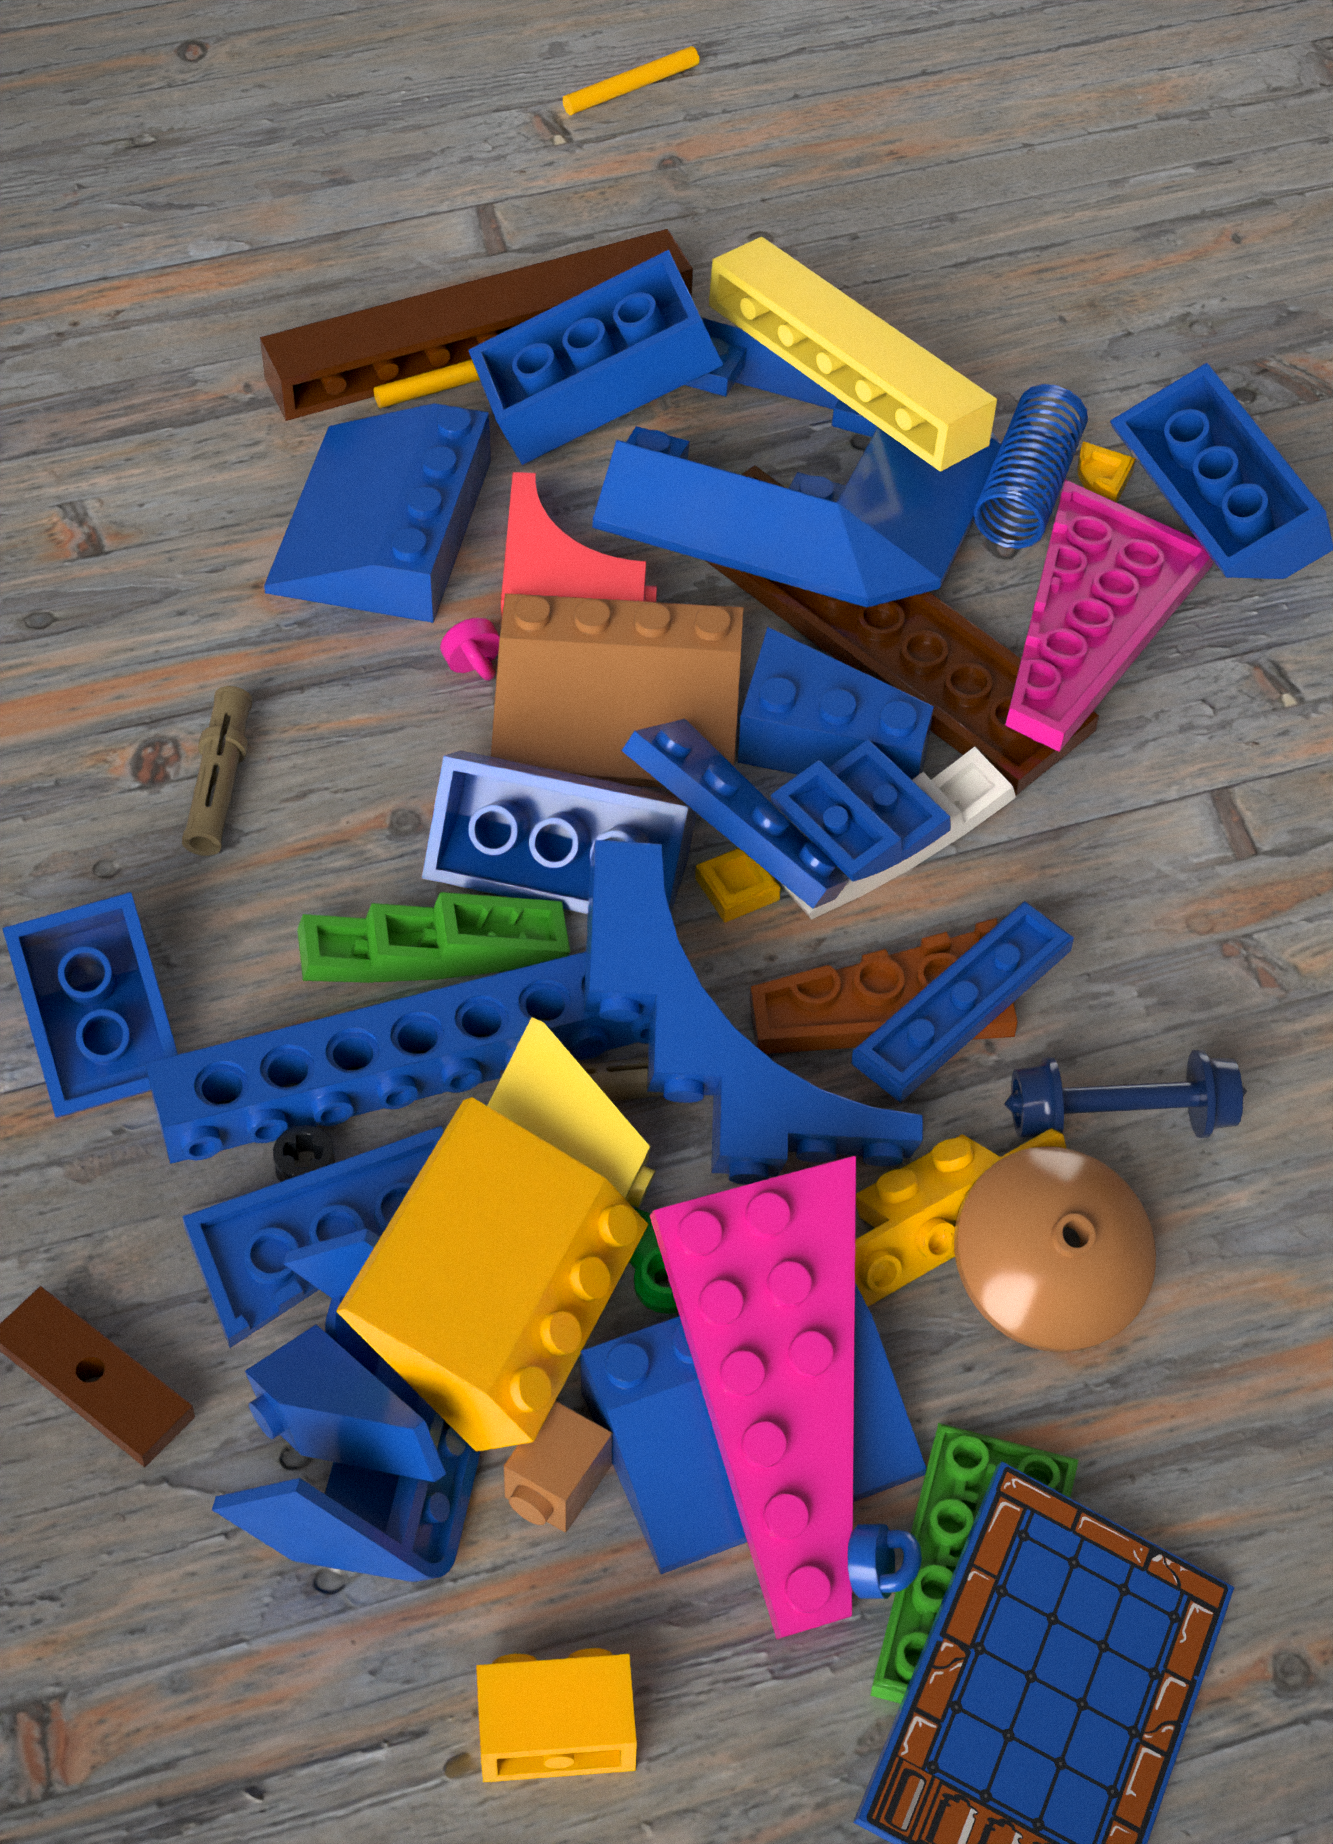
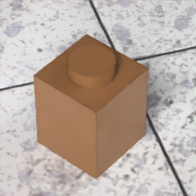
[504,1401,613,1533]

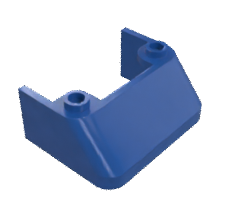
[212,1228,481,1582]

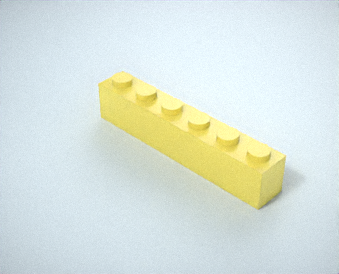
[709,236,997,472]

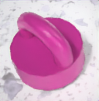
[440,618,500,681]

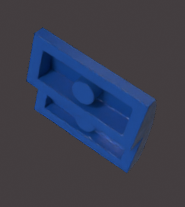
[771,739,951,882]

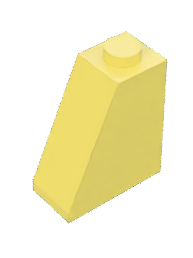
[487,1017,656,1208]

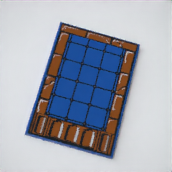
[853,1461,1234,1844]

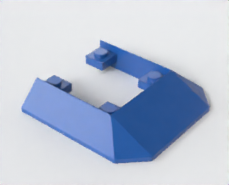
[592,317,1001,607]

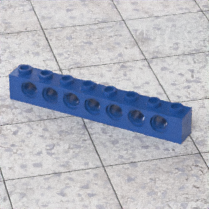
[145,952,649,1164]

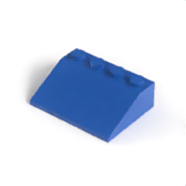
[264,403,491,623]
[580,1283,927,1574]

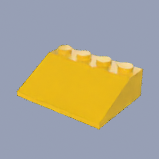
[336,1097,649,1452]

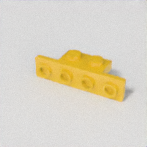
[855,1128,1067,1307]

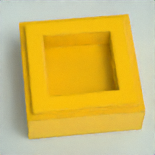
[695,848,781,923]

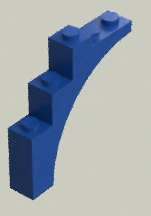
[584,840,923,1185]

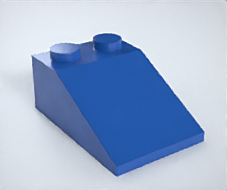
[2,892,178,1119]

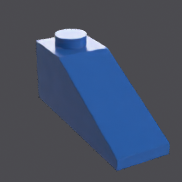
[245,1324,446,1482]

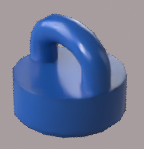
[848,1524,922,1599]

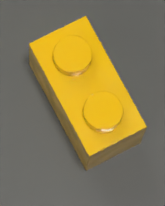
[476,1648,637,1782]

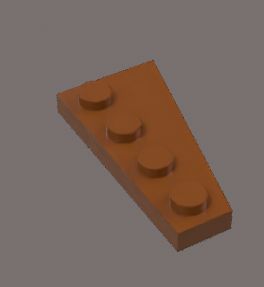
[750,918,1018,1054]

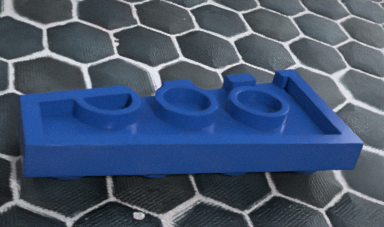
[621,719,849,909]
[182,1126,444,1348]

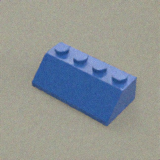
[1110,363,1333,579]
[422,750,697,914]

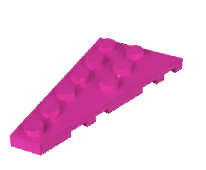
[1005,479,1213,752]
[650,1155,856,1639]

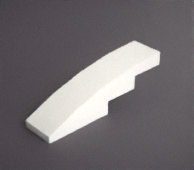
[774,747,1016,920]

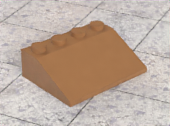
[491,593,744,788]

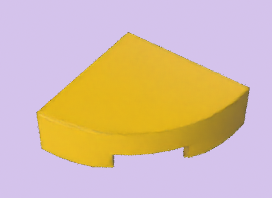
[1077,441,1136,503]

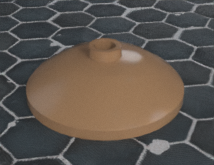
[954,1147,1156,1352]

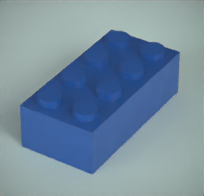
[469,250,723,465]

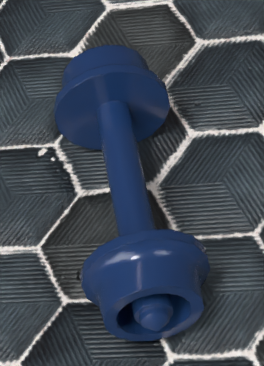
[1004,1049,1247,1138]

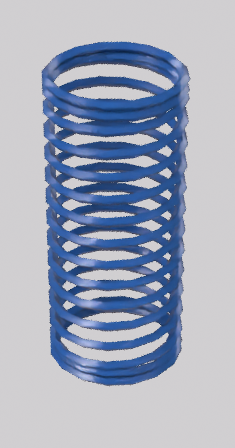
[973,384,1088,549]

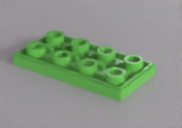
[870,1423,1078,1704]

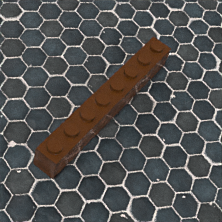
[260,229,693,421]

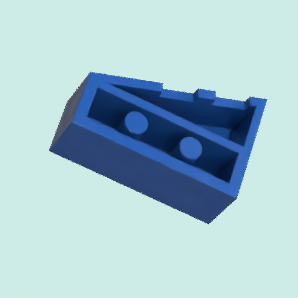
[738,627,934,780]

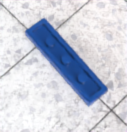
[851,901,1074,1103]

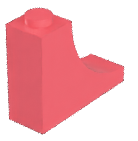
[501,472,657,614]

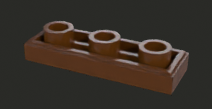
[0,1286,195,1468]

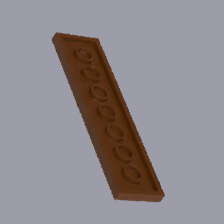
[704,465,1099,795]

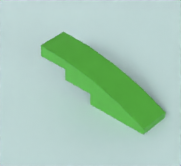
[297,892,570,983]

